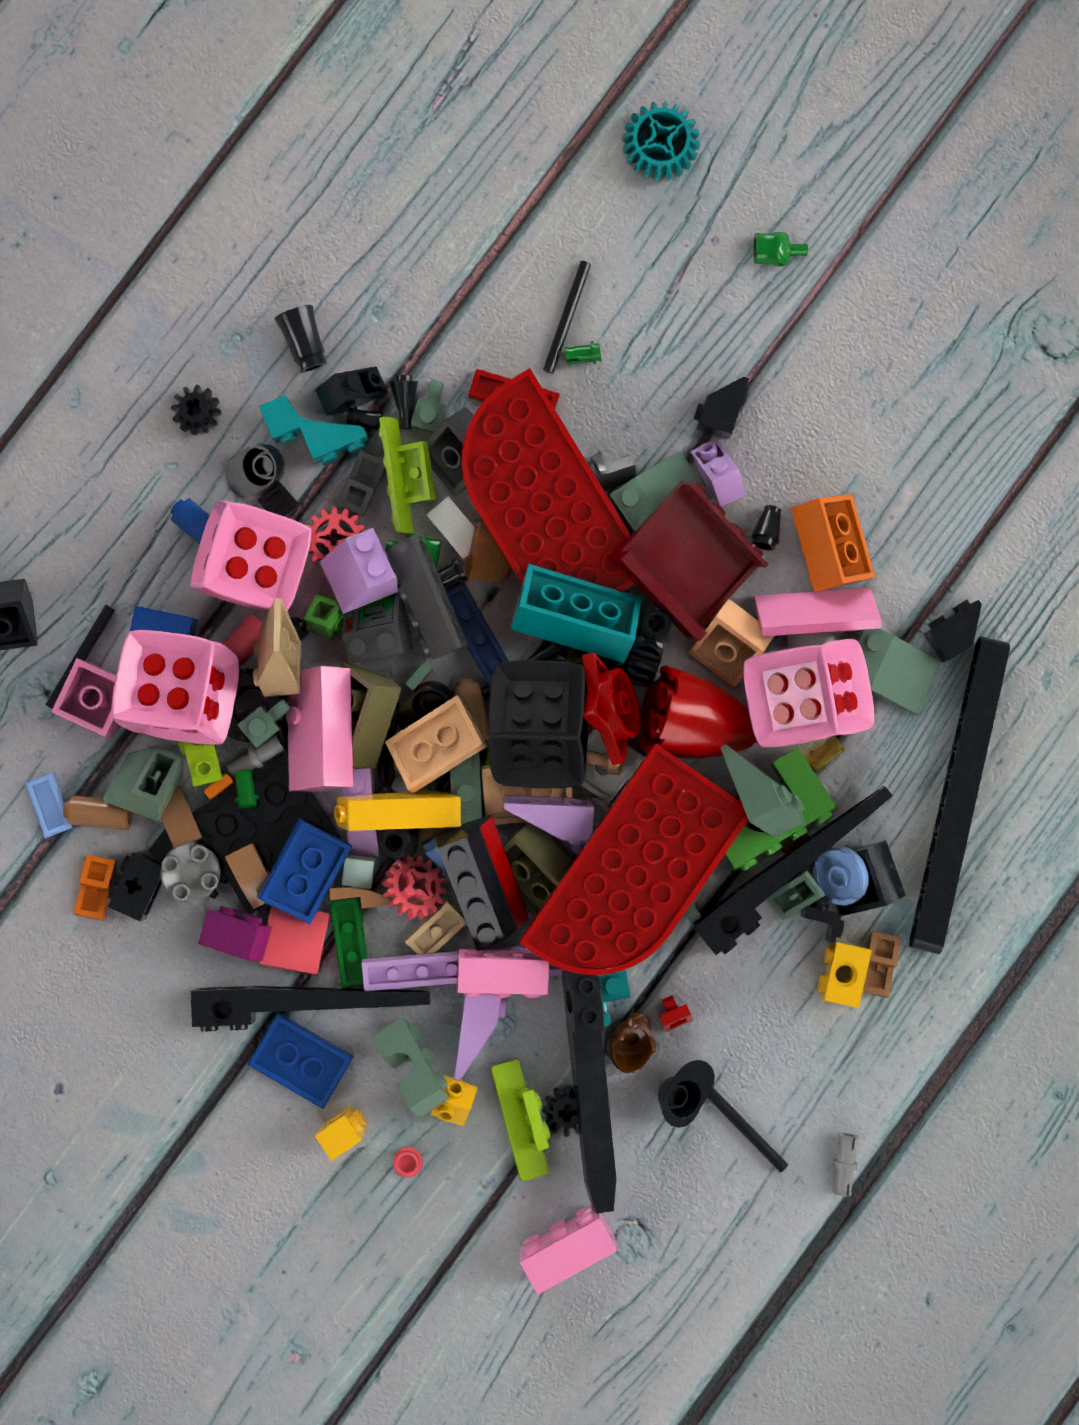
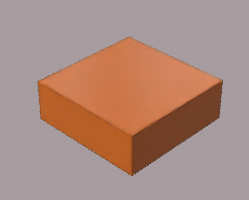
[204,773,236,799]

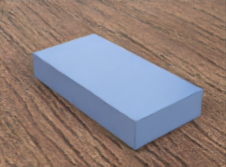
[25,773,75,838]

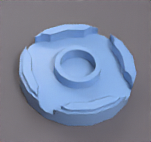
[813,846,869,906]

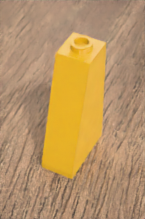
[334,789,461,831]

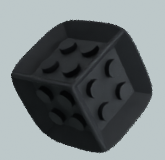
[488,660,588,788]

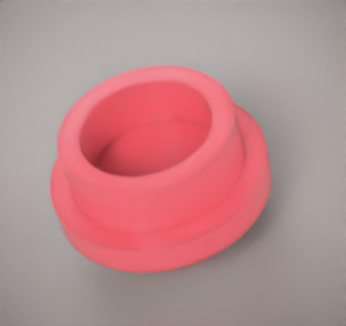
[393,1147,423,1177]

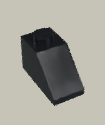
[693,377,749,439]

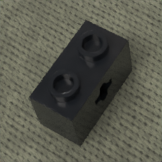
[107,852,162,921]

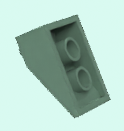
[609,451,713,534]
[855,629,941,715]
[720,744,806,838]

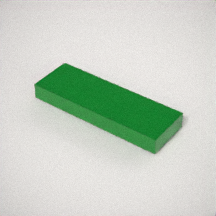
[329,897,368,988]

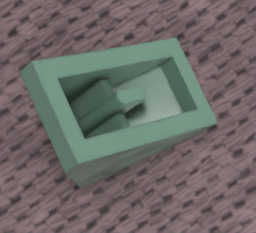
[767,870,825,920]

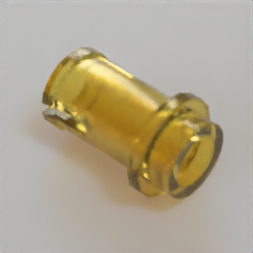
[806,736,845,772]

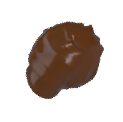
[606,1011,656,1074]

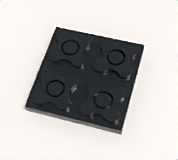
[192,755,342,915]

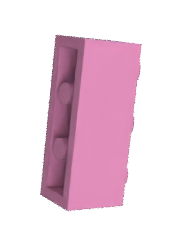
[457,949,549,998]

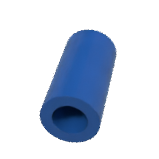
[170,498,210,544]

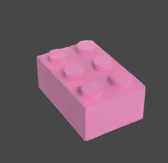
[520,1205,617,1295]

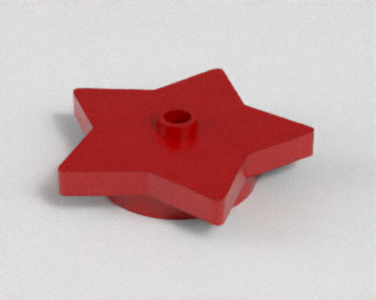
[582,652,641,765]

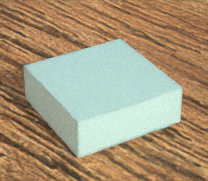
[342,855,375,889]

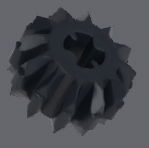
[171,385,222,436]
[624,636,664,687]
[542,1085,579,1137]

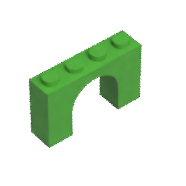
[724,747,836,872]

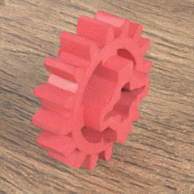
[306,507,365,563]
[382,855,447,920]

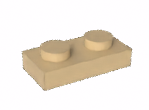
[404,899,466,955]

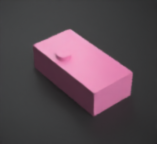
[286,666,353,792]

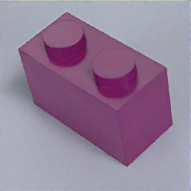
[198,906,272,961]

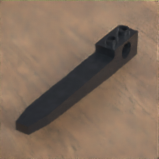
[693,786,893,955]
[562,970,617,1214]
[191,986,431,1032]

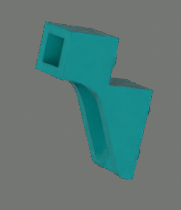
[259,395,370,465]

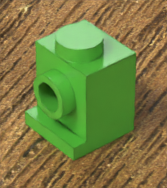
[304,594,344,641]

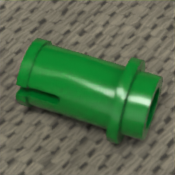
[565,341,602,366]
[234,769,259,808]

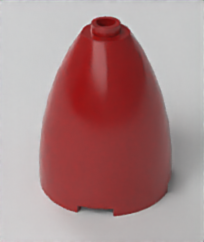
[638,665,757,759]

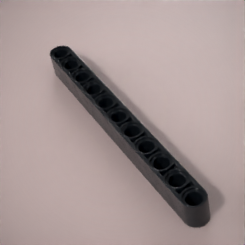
[909,636,1010,954]

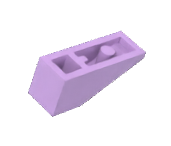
[342,768,380,857]
[504,795,594,845]
[454,993,507,1080]

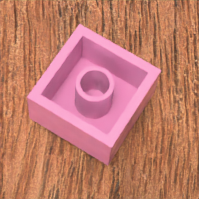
[51,658,119,738]

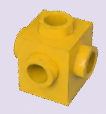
[430,1075,478,1127]

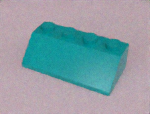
[511,564,641,663]

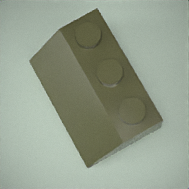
[340,662,401,768]
[503,822,573,917]

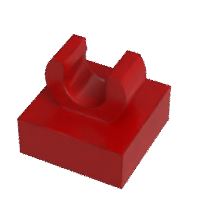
[659,995,693,1032]

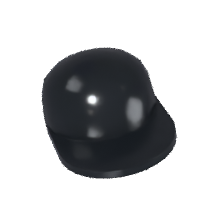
[226,443,285,498]
[396,680,453,730]

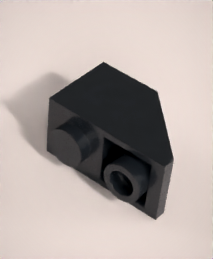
[315,366,388,416]
[923,599,982,663]

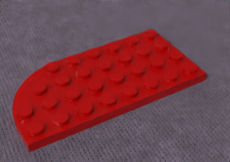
[461,368,634,592]
[519,743,748,975]

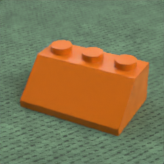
[791,494,875,593]

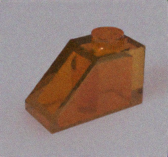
[465,518,512,585]

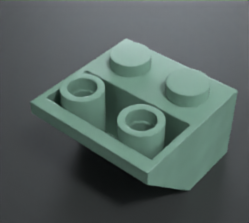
[103,747,183,822]

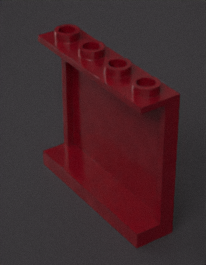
[610,481,769,642]

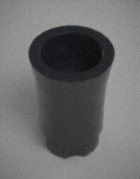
[274,305,327,373]
[379,828,419,861]

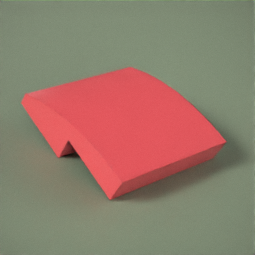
[259,906,330,976]

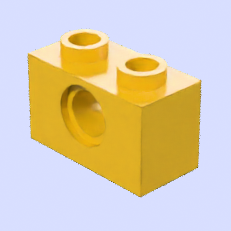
[817,941,872,1008]
[315,1105,367,1161]

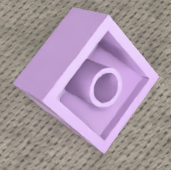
[320,528,398,614]

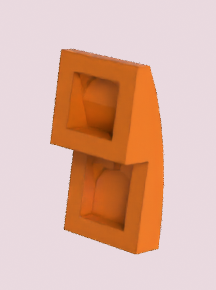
[73,854,116,921]

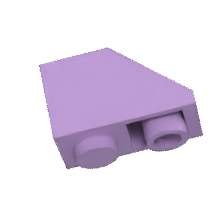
[690,439,746,507]

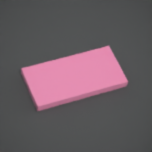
[754,588,882,636]

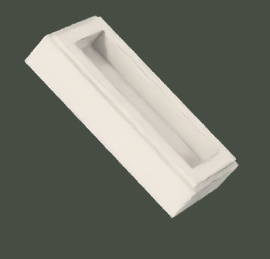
[426,496,486,560]

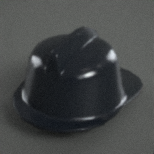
[658,1060,715,1128]

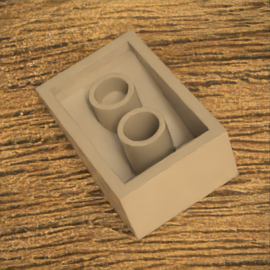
[253,597,301,697]

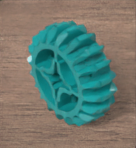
[622,100,700,182]

